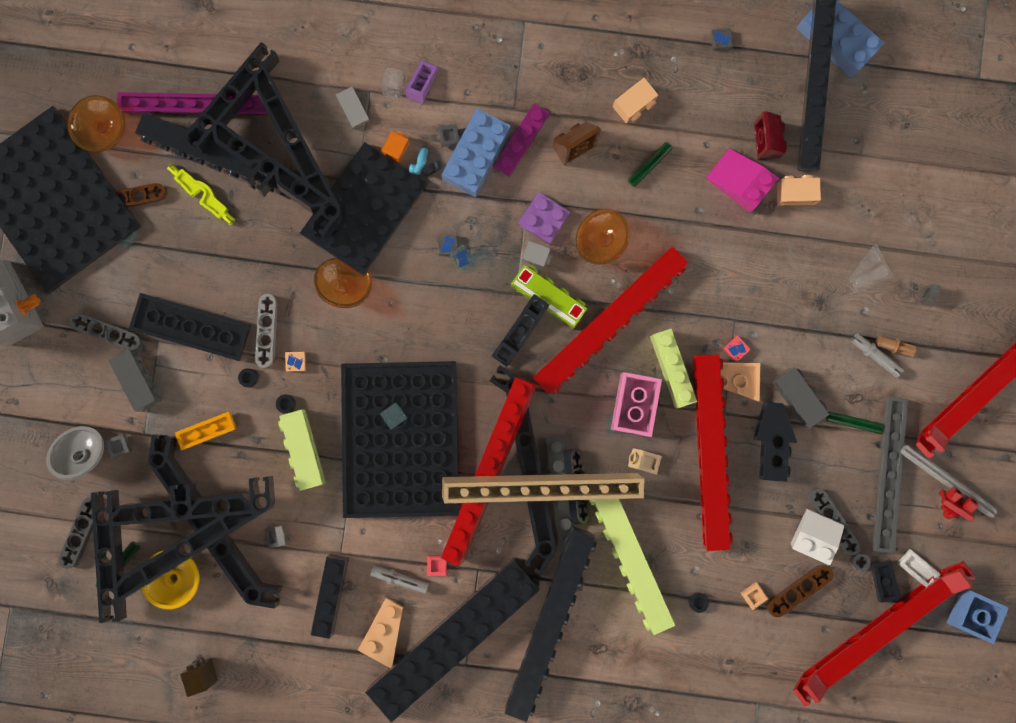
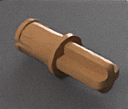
[876,335,917,357]

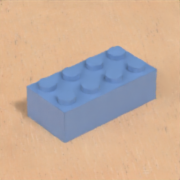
[796,0,885,78]
[441,108,511,197]

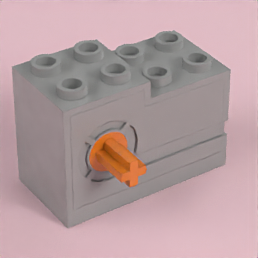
[0,259,44,345]

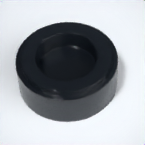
[423,161,442,176]
[238,368,259,388]
[276,394,296,414]
[688,592,709,613]

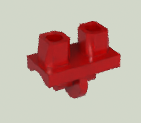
[939,486,979,522]

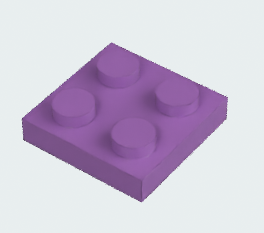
[518,192,570,245]

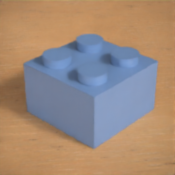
[947,589,1009,644]

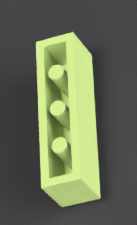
[650,329,697,408]
[278,410,326,491]

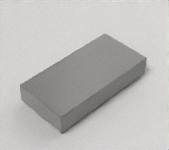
[336,87,370,129]

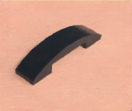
[492,294,550,367]

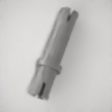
[850,333,904,378]
[370,564,429,594]

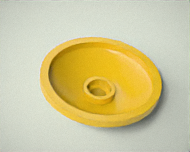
[142,551,200,609]

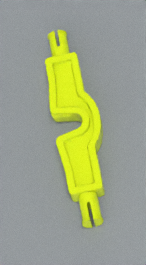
[167,163,236,225]

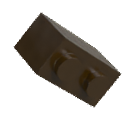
[180,657,218,697]

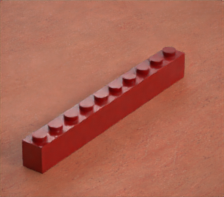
[532,246,688,395]
[693,354,733,551]
[441,377,537,566]

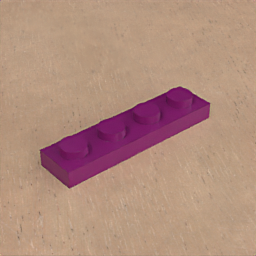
[494,104,550,178]

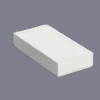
[897,549,941,587]

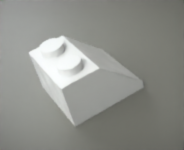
[791,509,844,565]

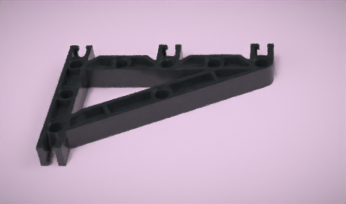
[183,42,343,241]
[91,476,275,623]

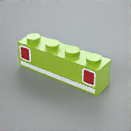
[511,265,587,329]

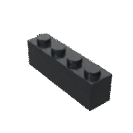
[311,554,349,639]

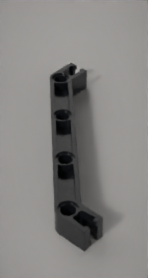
[489,365,556,575]
[148,434,282,609]

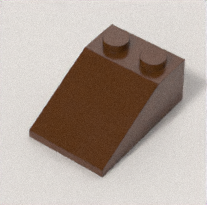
[552,122,601,165]

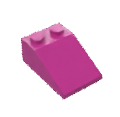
[706,148,779,213]

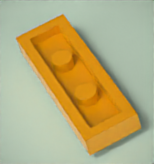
[175,411,237,451]

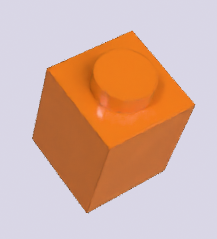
[381,131,410,164]

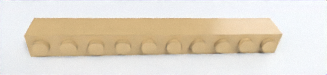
[442,473,644,503]

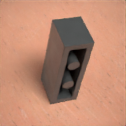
[108,350,162,412]
[771,367,829,428]

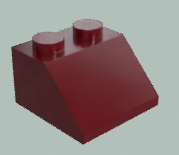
[754,111,787,160]

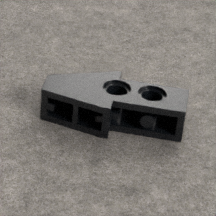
[753,402,797,482]

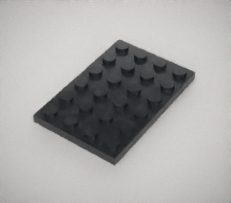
[300,142,428,276]

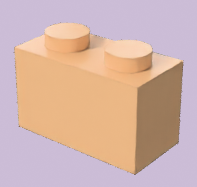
[613,78,658,124]
[776,175,821,206]

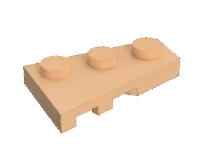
[721,362,760,402]
[358,597,404,668]

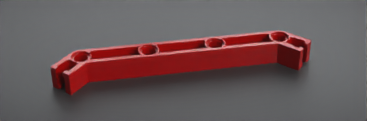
[915,342,1016,459]
[793,561,976,706]

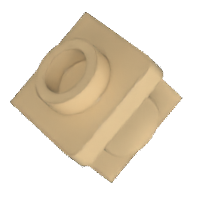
[628,448,662,475]

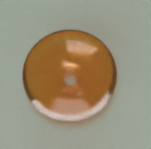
[67,95,125,153]
[576,209,630,265]
[313,258,372,308]

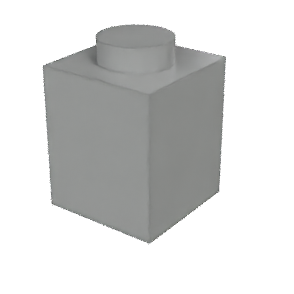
[522,241,552,269]

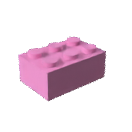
[611,372,662,437]

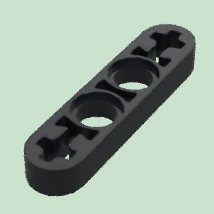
[564,448,589,524]

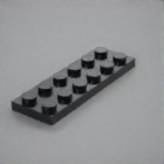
[129,293,251,361]

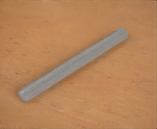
[900,445,997,517]

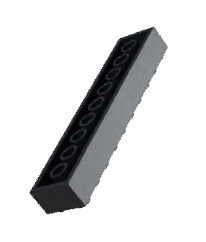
[365,557,540,723]

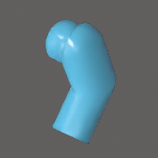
[409,148,428,175]

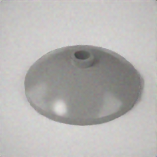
[46,426,104,480]

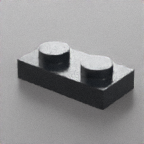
[870,560,900,603]

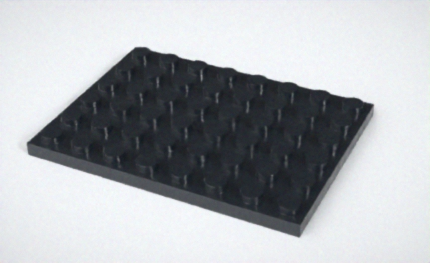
[0,106,141,294]
[341,361,459,518]

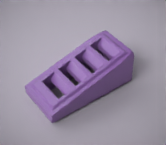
[405,60,438,104]

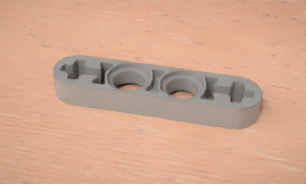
[255,294,278,368]

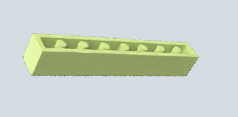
[589,499,675,635]

